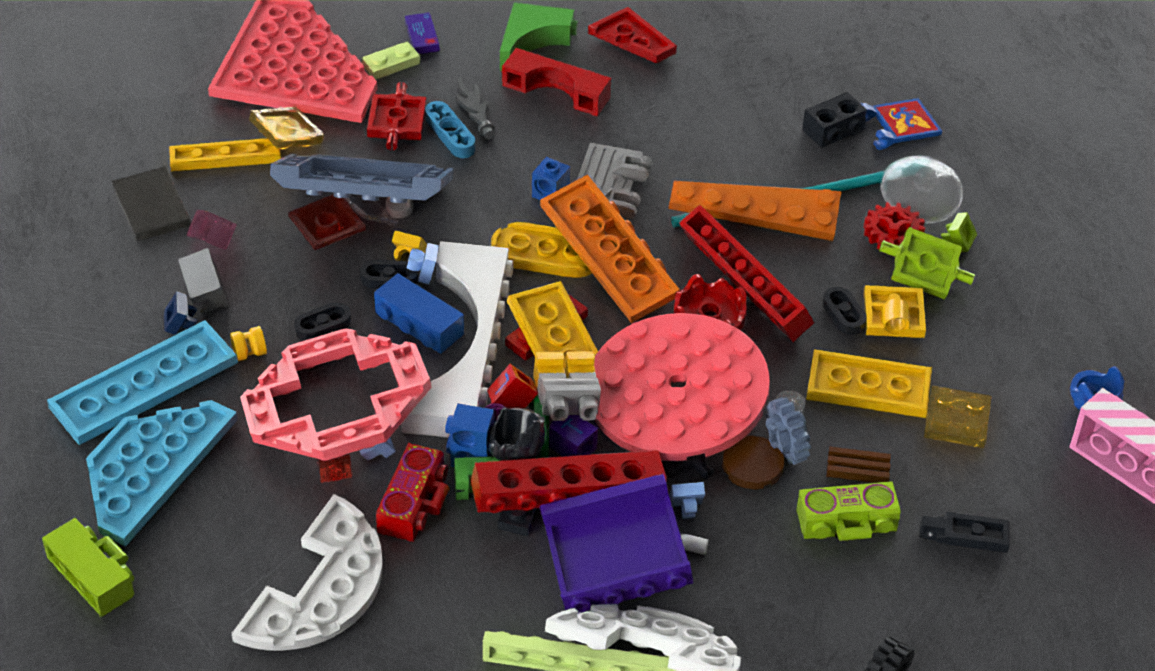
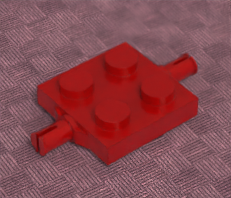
[367,82,427,151]

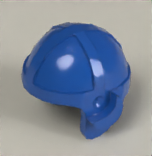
[1070,366,1124,410]

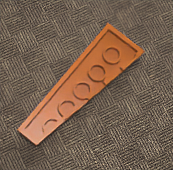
[668,181,841,241]

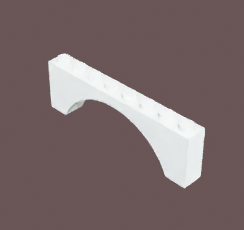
[401,241,513,437]

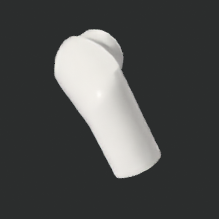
[680,534,709,555]

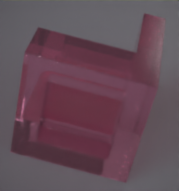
[186,210,237,250]

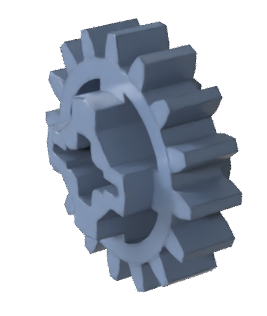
[765,397,811,465]

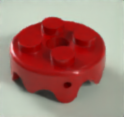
[674,274,747,331]

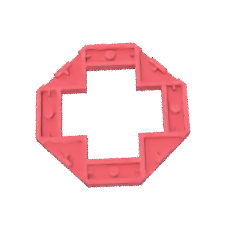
[240,328,432,461]

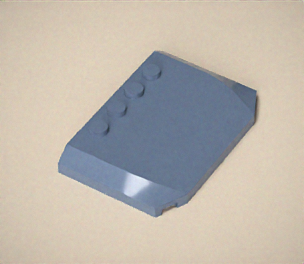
[270,154,454,203]

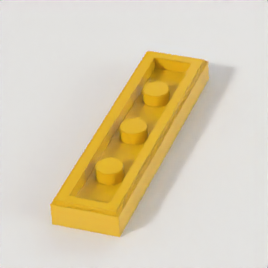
[169,137,281,172]

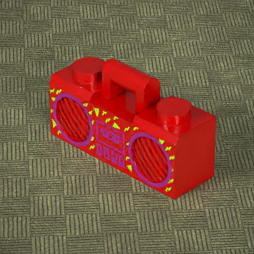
[376,443,450,542]

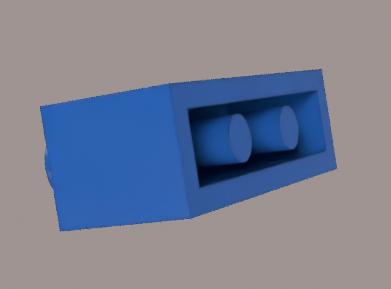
[374,273,464,354]

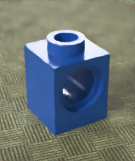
[532,157,570,200]

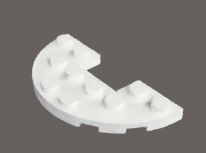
[232,494,383,650]
[545,604,741,671]

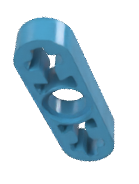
[425,101,475,158]

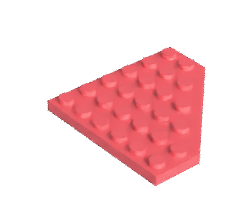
[208,0,377,123]

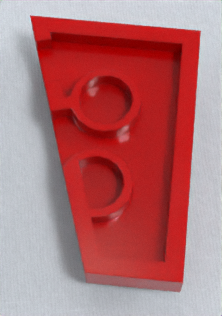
[588,7,677,63]

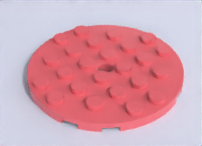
[594,313,770,461]

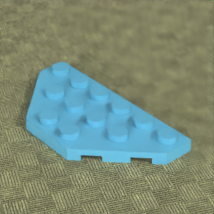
[86,400,238,546]

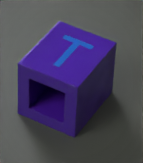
[549,415,598,457]

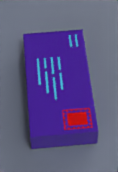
[405,12,440,54]

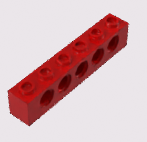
[679,205,815,342]
[471,450,667,513]

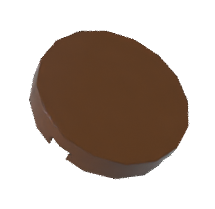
[722,435,785,490]

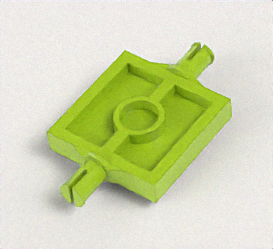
[879,227,975,300]

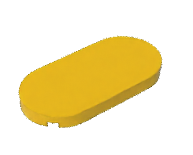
[491,222,592,278]

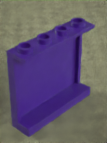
[540,474,694,613]

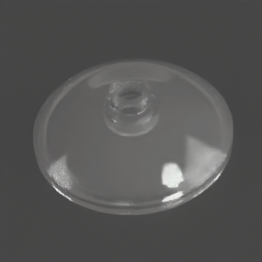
[881,156,964,223]

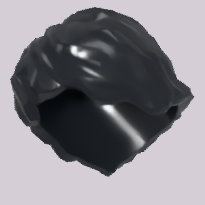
[488,407,545,461]

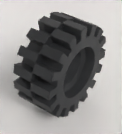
[864,636,915,671]

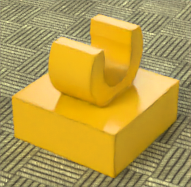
[392,231,427,261]

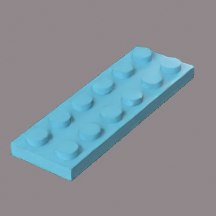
[47,320,238,445]

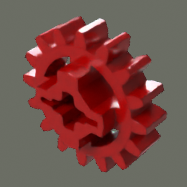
[863,202,926,250]

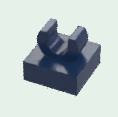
[164,291,198,334]

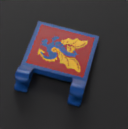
[860,98,942,150]

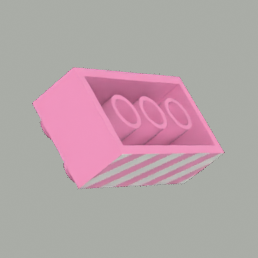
[1069,388,1155,504]

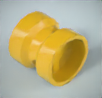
[230,326,267,361]

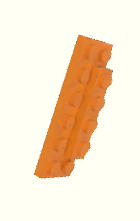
[540,174,680,323]

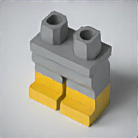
[533,351,601,421]

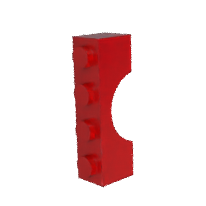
[502,48,611,117]

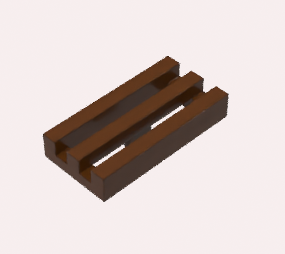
[826,446,891,483]

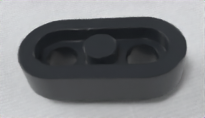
[360,260,418,289]
[822,286,867,335]
[294,302,351,341]

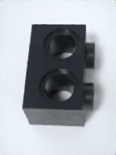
[802,92,867,148]

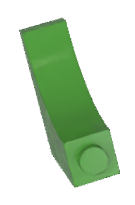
[500,2,578,71]

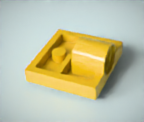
[864,285,926,338]

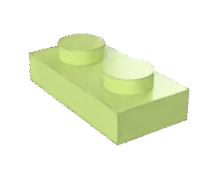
[362,41,420,80]

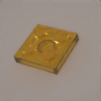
[249,106,325,149]
[923,385,992,448]

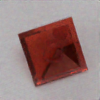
[288,194,366,251]

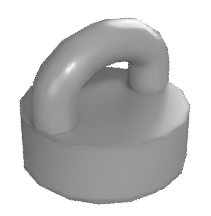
[385,197,413,218]

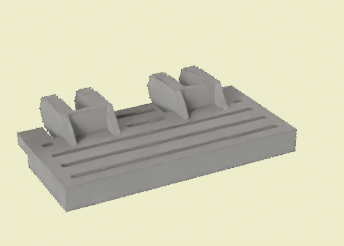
[577,143,653,219]

